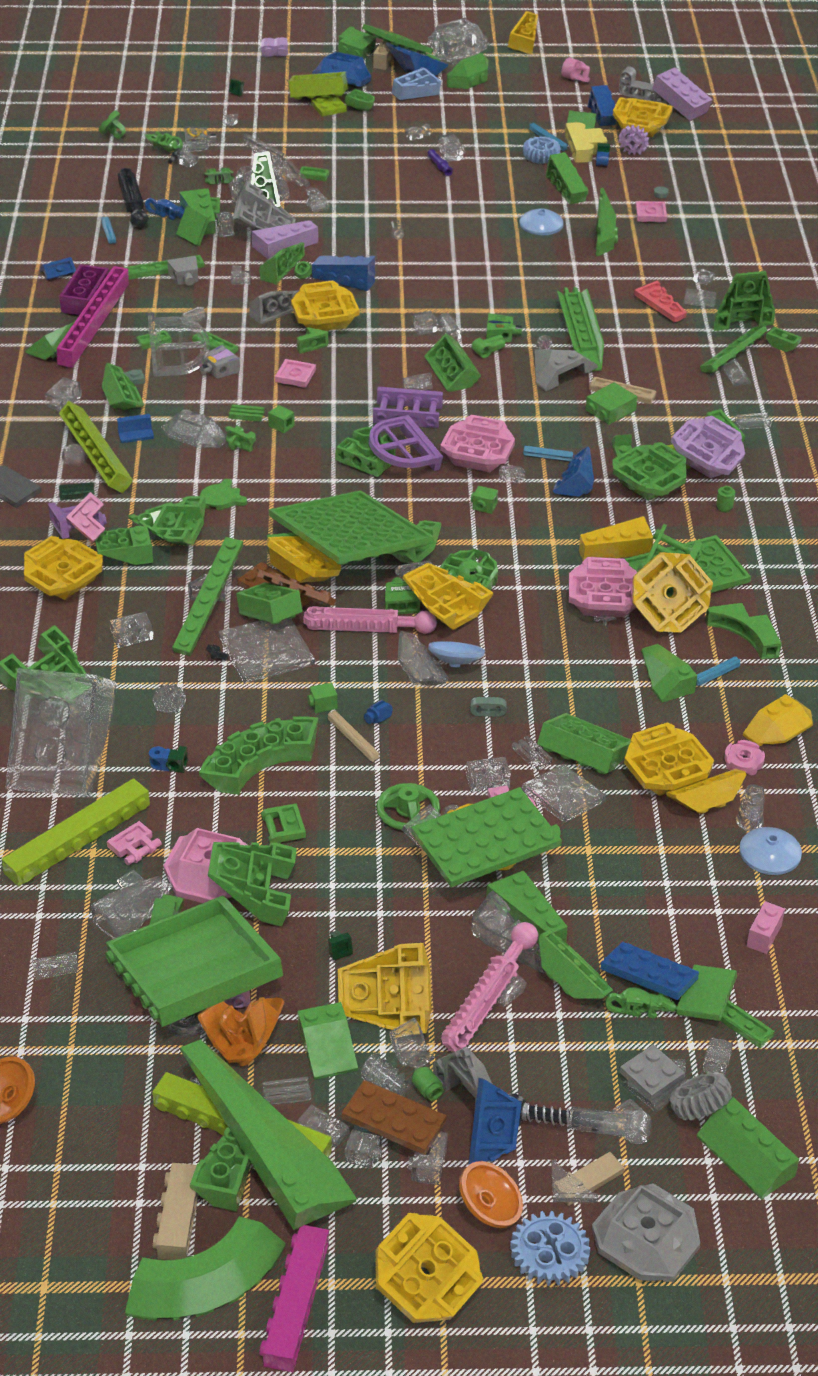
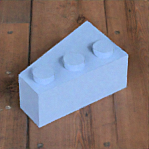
[392,68,441,100]

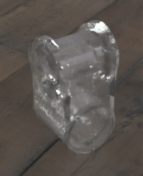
[306,188,329,213]

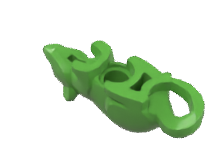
[145,131,183,152]
[605,987,677,1019]

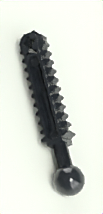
[118,168,148,228]

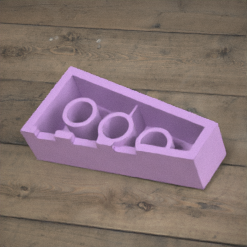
[252,220,318,259]

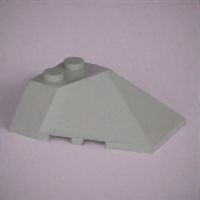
[233,181,296,230]

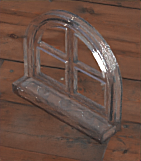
[148,312,210,376]

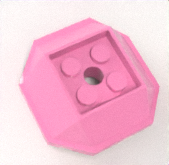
[440,415,515,473]
[569,557,637,617]
[164,828,247,903]

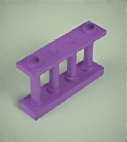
[373,387,443,428]
[48,502,107,539]

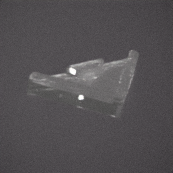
[551,1160,598,1203]

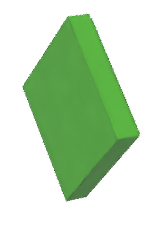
[176,206,210,246]

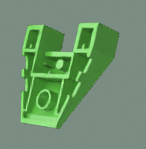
[0,625,92,707]
[207,842,297,927]

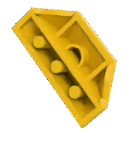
[743,694,813,746]
[666,769,746,814]

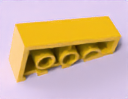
[508,11,538,55]

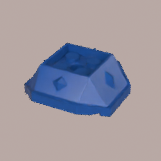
[312,52,371,87]

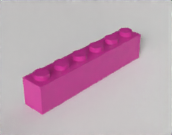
[260,1225,329,1372]

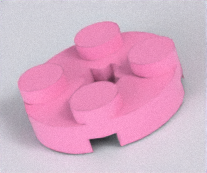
[724,740,765,775]

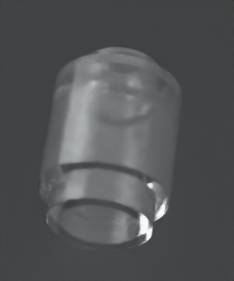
[499,464,525,484]

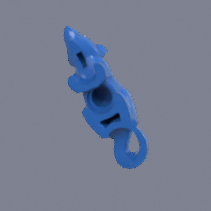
[145,198,185,220]

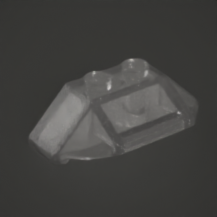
[162,409,227,448]
[397,631,449,687]

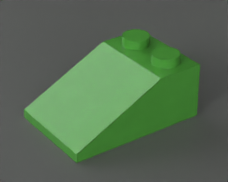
[297,1002,358,1080]

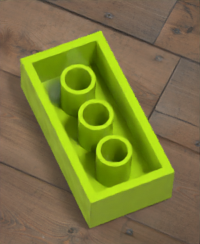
[289,72,348,99]

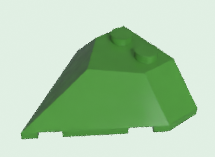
[596,188,618,256]
[128,496,206,546]
[392,520,441,565]

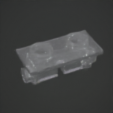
[32,951,79,980]

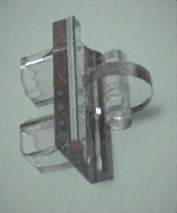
[402,372,433,391]

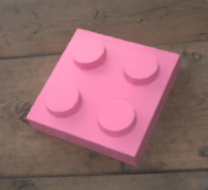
[636,201,667,223]
[275,359,316,387]

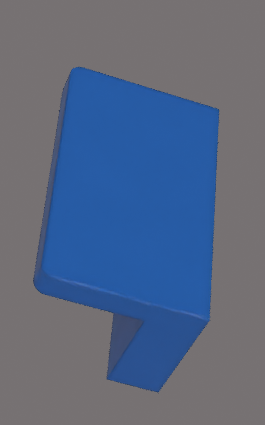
[39,257,76,281]
[117,414,154,443]

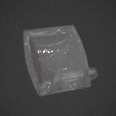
[389,1018,435,1068]

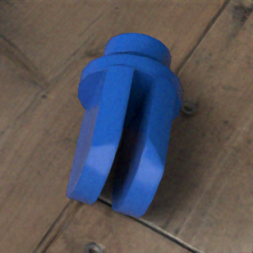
[364,700,393,724]

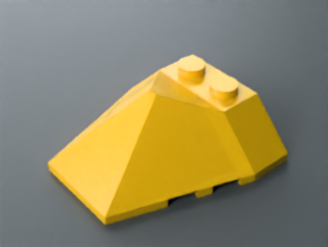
[403,563,493,630]
[338,943,432,1034]

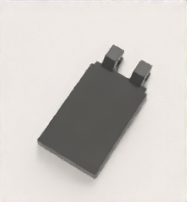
[0,465,42,508]

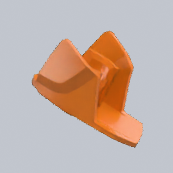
[198,997,285,1066]

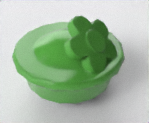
[294,261,312,279]

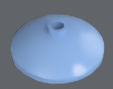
[519,209,563,235]
[428,641,485,667]
[739,827,802,875]

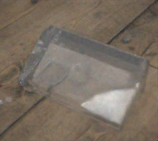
[722,359,751,386]

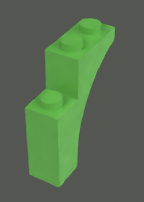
[705,603,782,660]

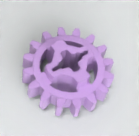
[618,125,649,155]

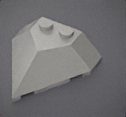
[534,349,598,392]
[433,1046,492,1115]

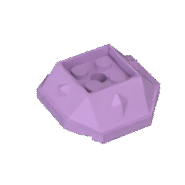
[671,416,745,478]

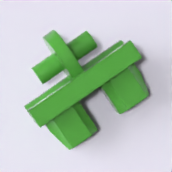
[225,425,256,452]

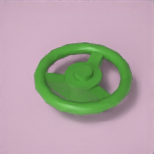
[376,783,440,831]

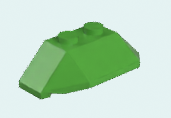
[447,53,489,89]
[102,363,144,410]
[539,930,613,999]

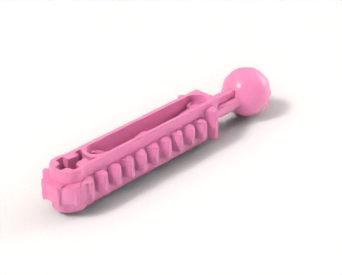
[303,606,437,634]
[441,922,539,1052]

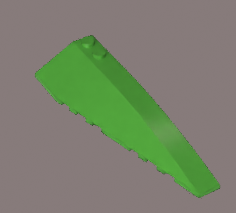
[180,1039,357,1230]

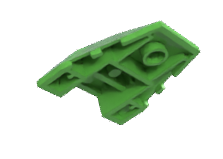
[713,271,775,331]

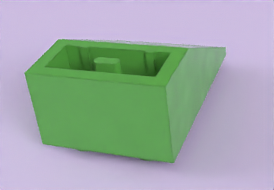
[95,526,153,565]

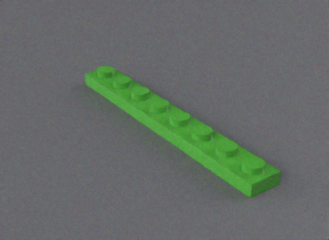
[172,537,243,656]

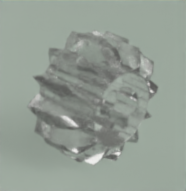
[153,683,186,714]

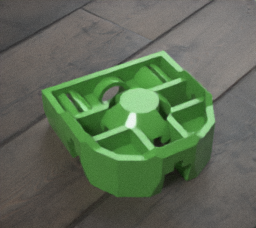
[335,427,396,477]
[440,549,498,591]

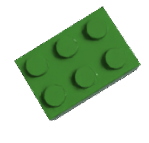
[236,582,302,624]

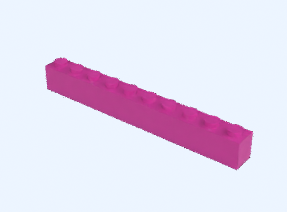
[57,266,129,368]

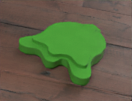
[200,479,247,510]

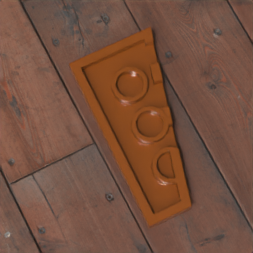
[257,569,336,606]

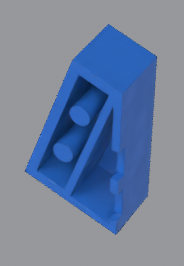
[587,85,616,126]

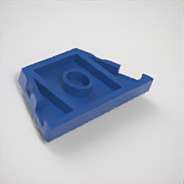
[468,1078,522,1166]

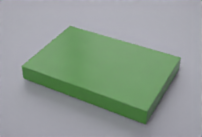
[676,965,737,1021]

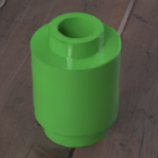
[716,486,735,512]
[411,1067,444,1101]

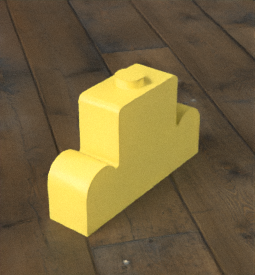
[565,123,607,163]

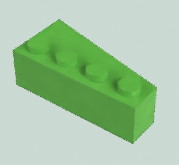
[545,152,588,204]

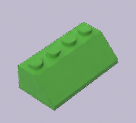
[425,333,481,392]
[696,1097,799,1200]

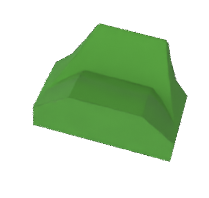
[766,327,802,352]

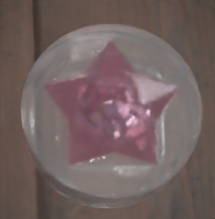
[536,335,552,350]

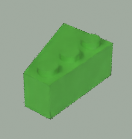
[179,188,216,235]

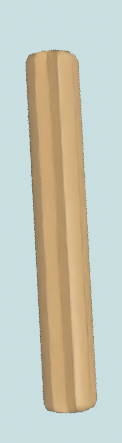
[328,710,379,762]

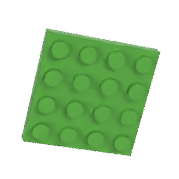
[362,24,433,55]

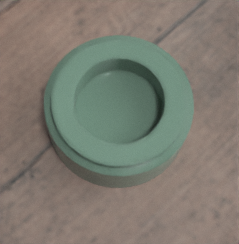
[654,187,669,199]

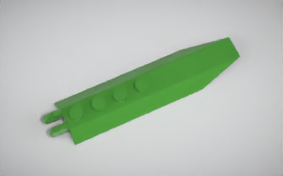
[557,287,604,371]

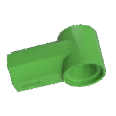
[471,335,505,358]

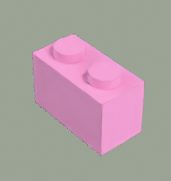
[747,901,785,954]

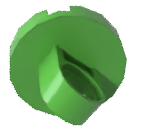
[98,110,126,138]

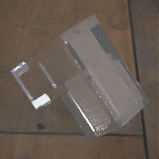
[231,266,251,284]

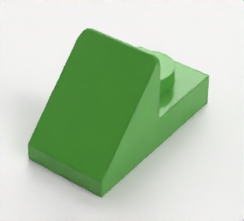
[297,327,328,354]
[611,435,632,457]
[150,894,184,924]

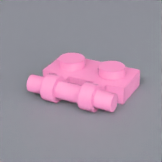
[107,821,162,866]

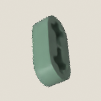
[470,697,507,717]

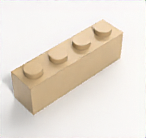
[153,1163,199,1260]

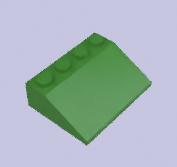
[537,713,631,774]

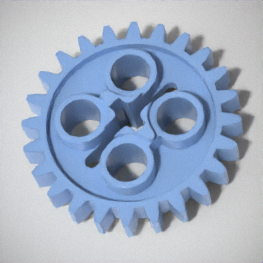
[510,1211,590,1286]

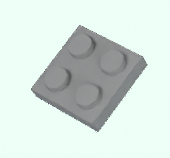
[620,1044,685,1101]

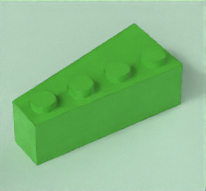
[486,871,568,944]

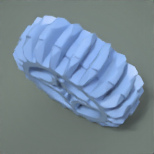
[523,136,560,164]

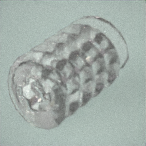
[361,1053,412,1097]

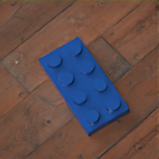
[600,942,699,1000]

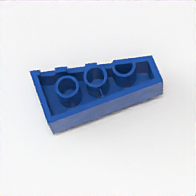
[312,256,375,291]

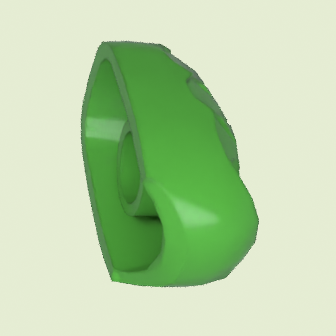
[345,89,375,111]

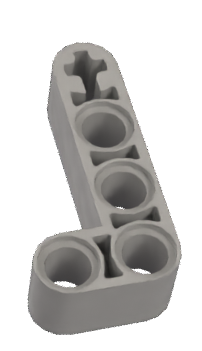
[619,66,667,104]

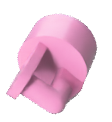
[561,57,590,82]

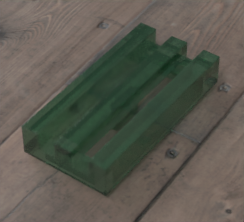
[59,482,95,501]

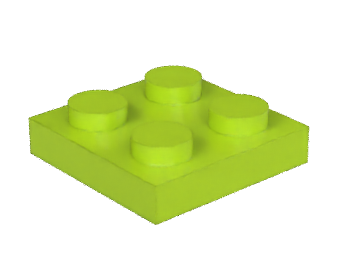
[311,95,347,117]

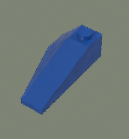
[553,446,594,497]

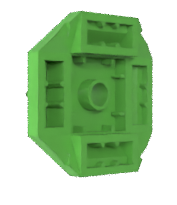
[612,442,686,501]

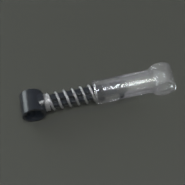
[509,1093,652,1144]

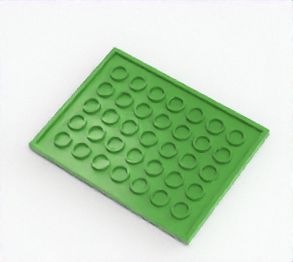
[269,490,433,565]

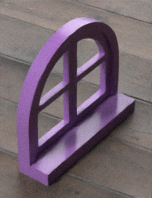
[368,415,443,471]

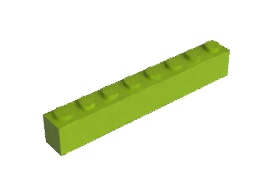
[59,401,133,493]
[1,778,150,887]
[152,1072,332,1157]

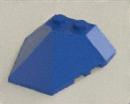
[386,42,448,76]

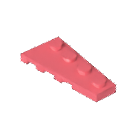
[634,280,687,322]

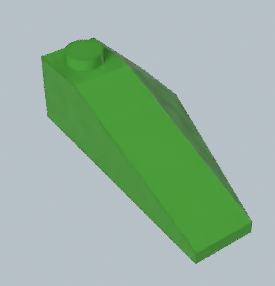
[641,644,697,703]

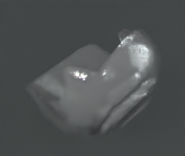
[62,443,88,467]

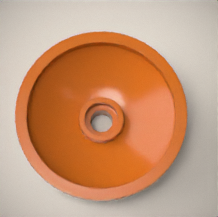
[0,1056,35,1124]
[459,1161,523,1228]

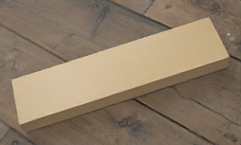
[589,377,656,404]

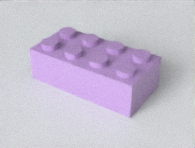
[652,67,713,121]

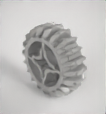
[670,1072,732,1120]

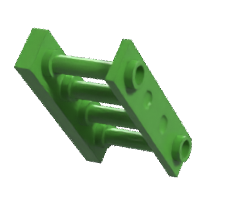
[637,524,702,595]

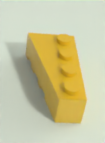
[579,516,654,561]

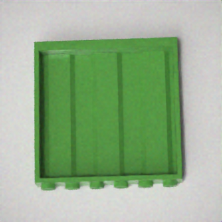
[105,895,283,1027]

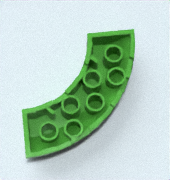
[199,717,318,795]
[125,1216,286,1321]

